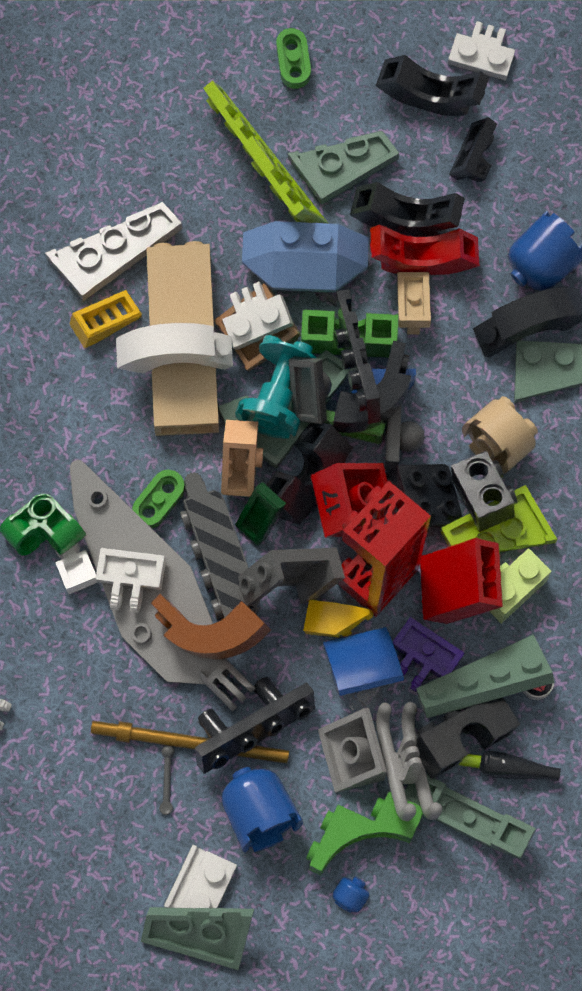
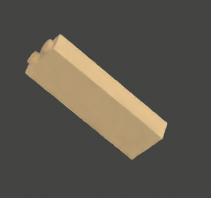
[146,241,219,436]

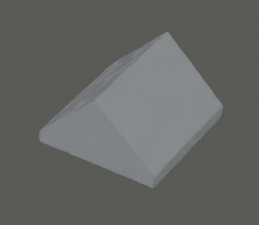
[318,708,387,793]

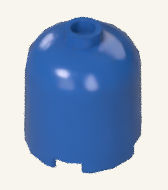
[508,211,582,291]
[222,767,303,853]

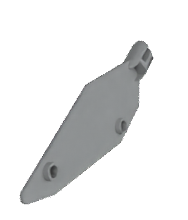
[70,460,255,712]

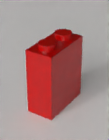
[420,538,503,624]

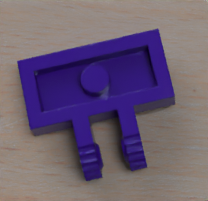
[393,617,465,692]

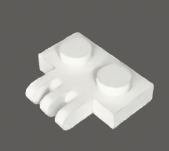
[448,21,515,81]
[222,282,294,350]

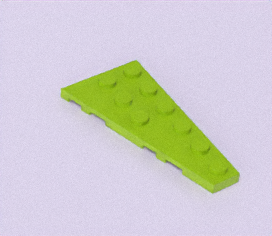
[203,80,329,224]

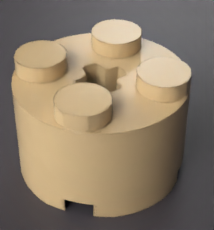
[462,396,538,474]

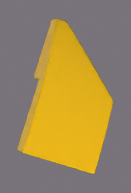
[303,600,373,637]

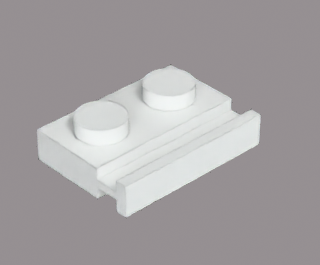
[164,845,237,908]

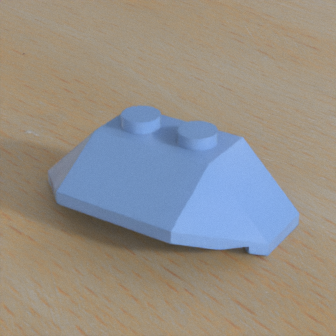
[242,221,369,292]

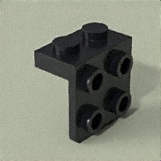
[386,464,463,527]

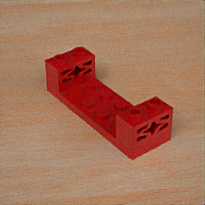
[337,481,431,617]

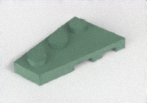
[141,907,254,970]

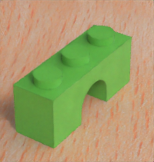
[301,310,398,358]

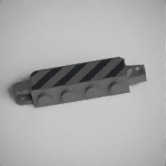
[180,472,260,620]

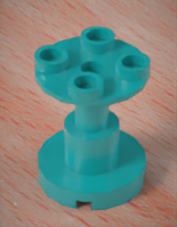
[235,335,316,439]

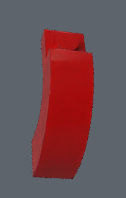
[370,225,480,275]

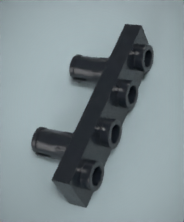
[195,677,315,774]

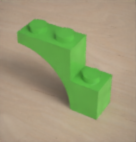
[306,792,423,876]

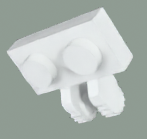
[95,548,167,613]

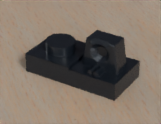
[449,117,498,182]

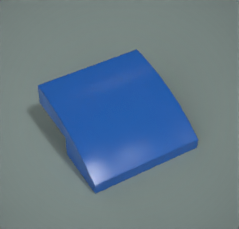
[323,627,404,696]

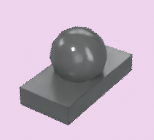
[289,356,332,424]
[385,404,425,470]

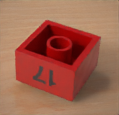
[311,463,395,538]

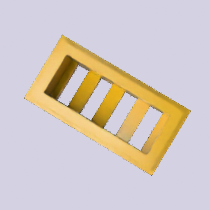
[70,290,142,348]

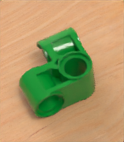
[0,493,87,556]

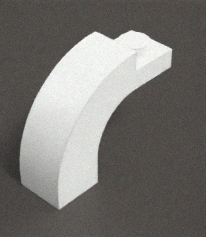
[116,323,233,374]

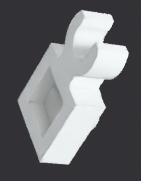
[56,542,98,594]

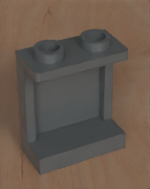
[238,548,345,606]

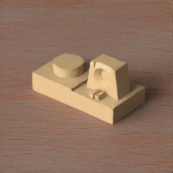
[397,272,431,335]

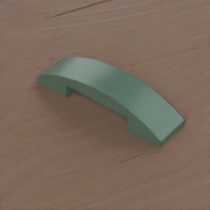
[405,774,536,859]

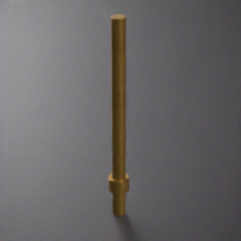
[91,721,289,764]

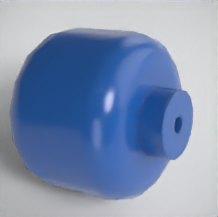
[333,876,369,913]

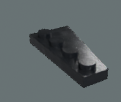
[334,289,381,424]

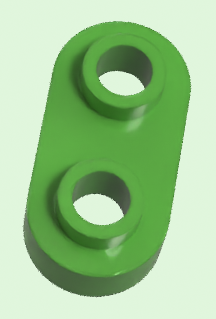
[276,28,311,89]
[132,470,185,528]

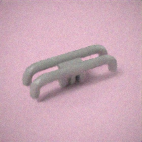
[376,702,442,821]

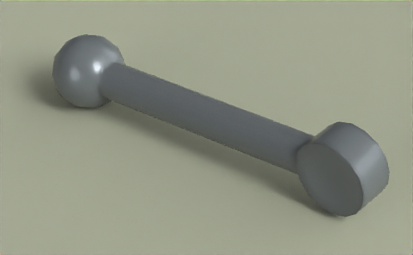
[159,745,175,815]

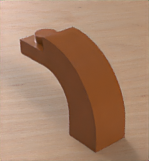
[151,594,271,659]

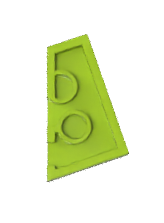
[440,485,558,552]

